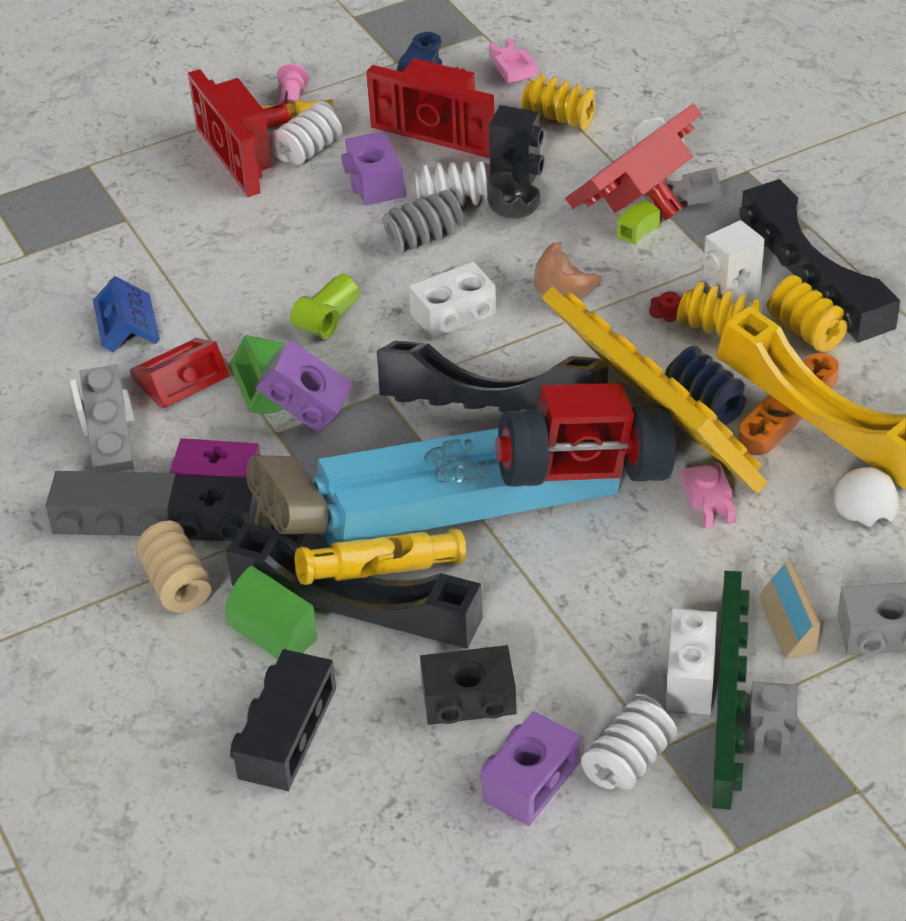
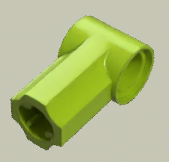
[290,273,360,339]

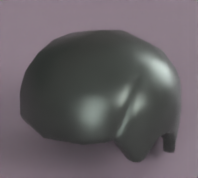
[487,171,540,219]

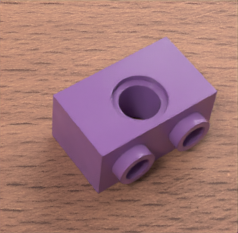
[341,131,405,206]
[255,338,353,433]
[480,711,580,826]

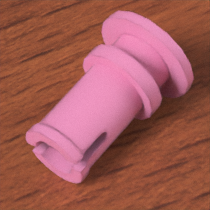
[277,64,309,104]

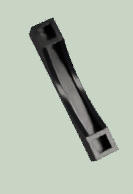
[739,179,900,343]
[377,340,608,413]
[226,522,483,649]

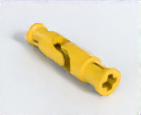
[295,528,466,585]

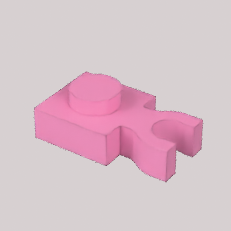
[489,38,537,84]
[680,462,736,528]

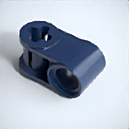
[397,32,442,72]

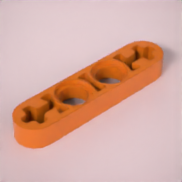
[739,353,839,455]

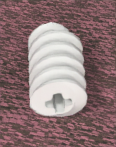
[269,100,343,166]
[415,160,487,206]
[581,693,677,790]

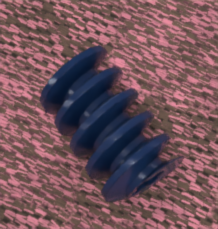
[665,345,746,425]

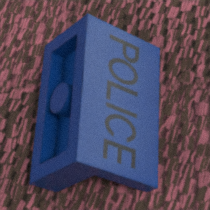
[93,275,160,352]

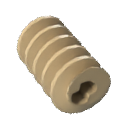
[136,520,212,613]

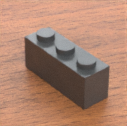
[45,471,176,536]

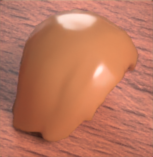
[534,242,601,300]

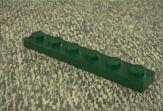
[712,570,750,810]

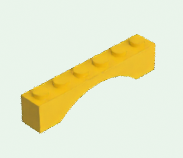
[716,306,906,490]

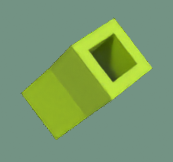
[617,199,660,244]

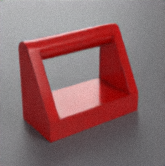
[130,338,230,408]

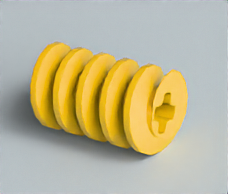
[521,73,595,130]
[767,275,848,352]
[677,281,761,338]

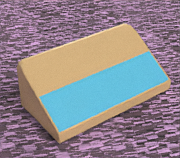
[759,561,821,659]

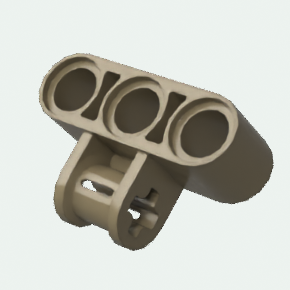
[247,455,329,546]

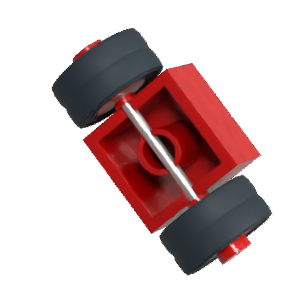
[495,383,676,487]

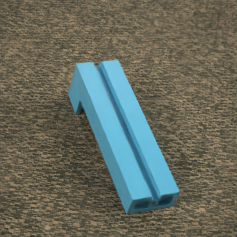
[312,428,624,548]

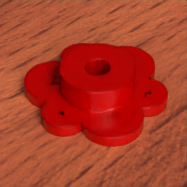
[649,291,682,322]

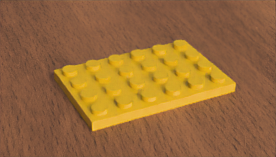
[542,287,768,494]

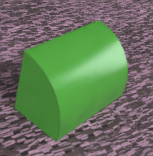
[230,335,285,414]
[225,565,317,659]

